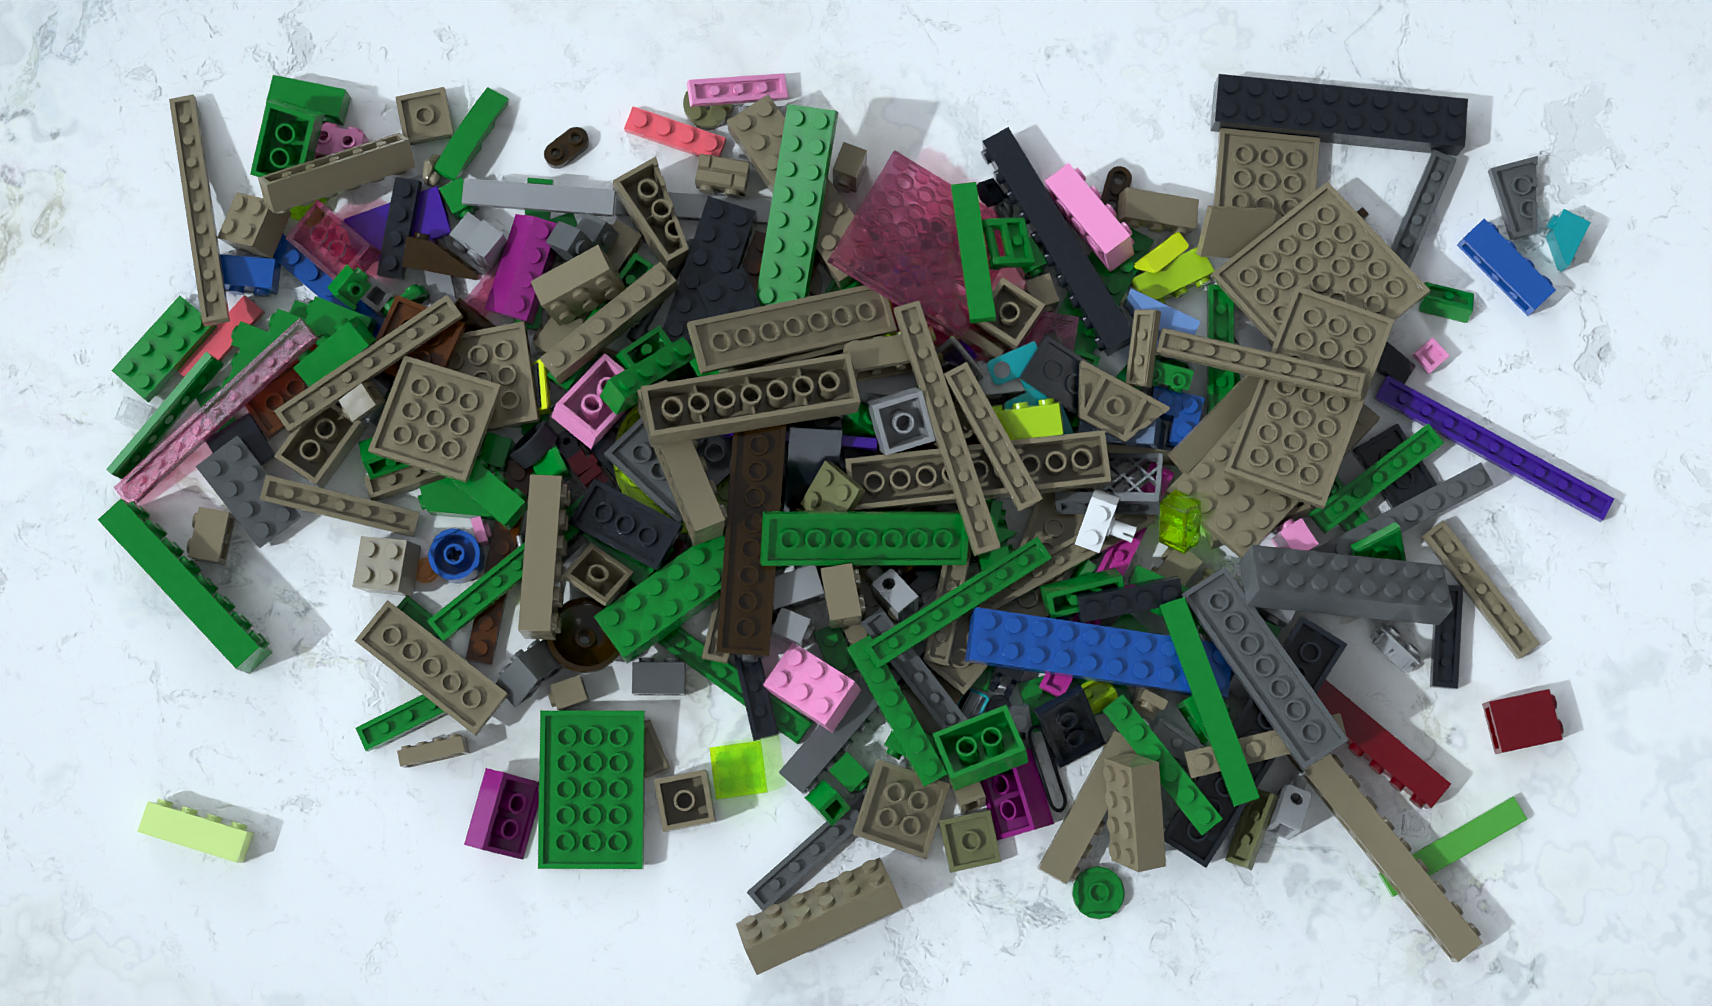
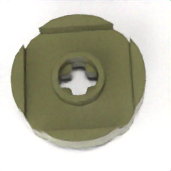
[683,90,733,130]

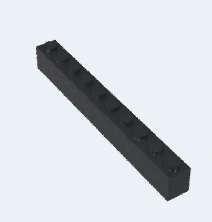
[981,127,1132,357]

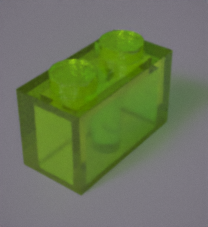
[1159,489,1202,554]

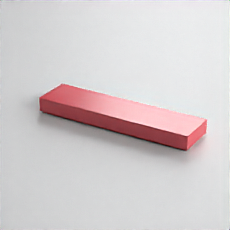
[178,295,265,377]

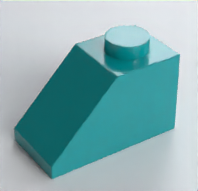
[1546,209,1591,272]

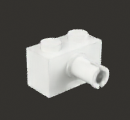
[1075,489,1137,553]

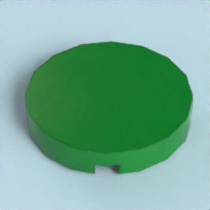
[1072,866,1125,920]

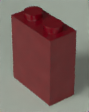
[1482,689,1564,754]

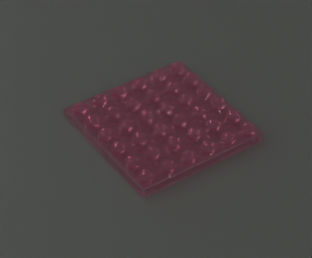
[827,150,1005,342]

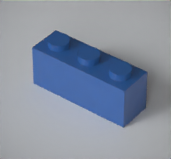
[220,254,281,297]

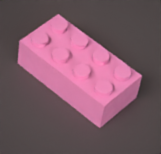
[1045,163,1134,272]

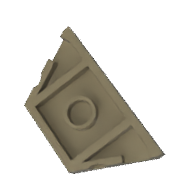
[1078,360,1170,442]

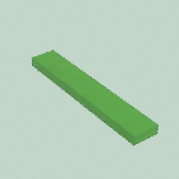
[1378,796,1527,897]

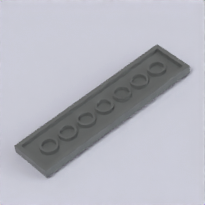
[1181,567,1349,771]

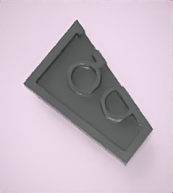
[1488,156,1538,241]

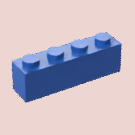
[1457,218,1556,316]

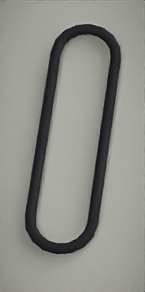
[1028,725,1067,812]

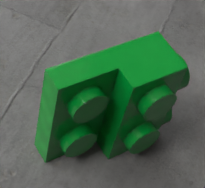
[1152,355,1194,393]

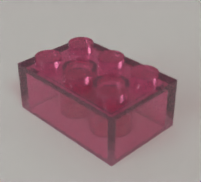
[285,199,381,280]

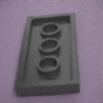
[195,435,302,548]

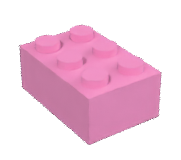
[551,354,630,449]
[763,642,862,733]

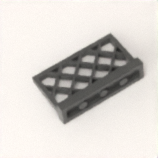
[1055,453,1164,515]

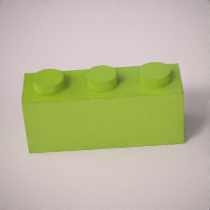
[1131,247,1215,304]
[992,398,1064,440]

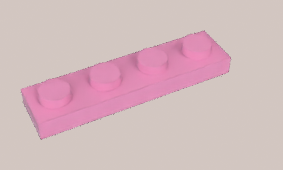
[687,73,788,107]

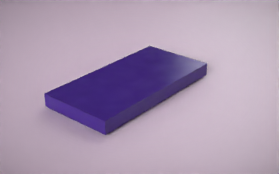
[344,186,452,267]

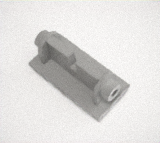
[1370,623,1421,673]

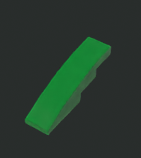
[434,87,509,181]

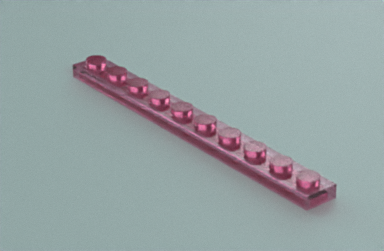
[113,318,319,504]

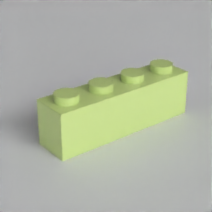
[137,798,254,863]

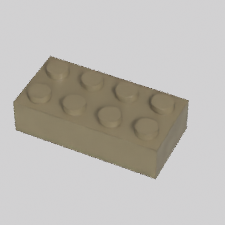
[397,734,470,768]

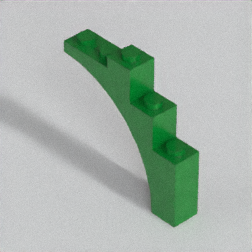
[221,296,378,401]

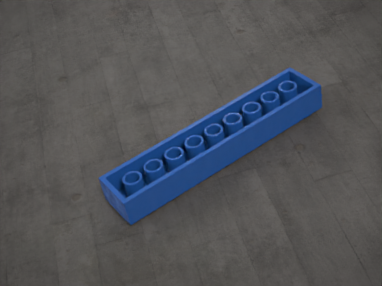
[965,607,1231,699]

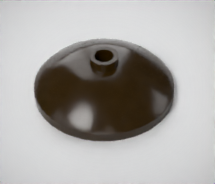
[547,597,620,673]

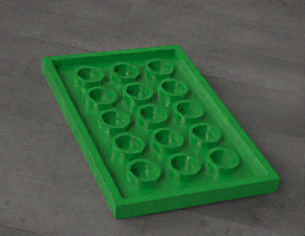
[538,710,646,869]

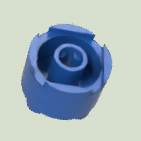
[428,528,485,584]

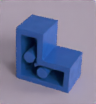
[1150,386,1205,448]

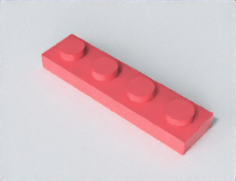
[624,106,726,157]

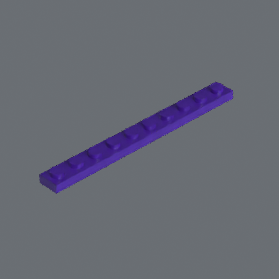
[1374,375,1615,522]

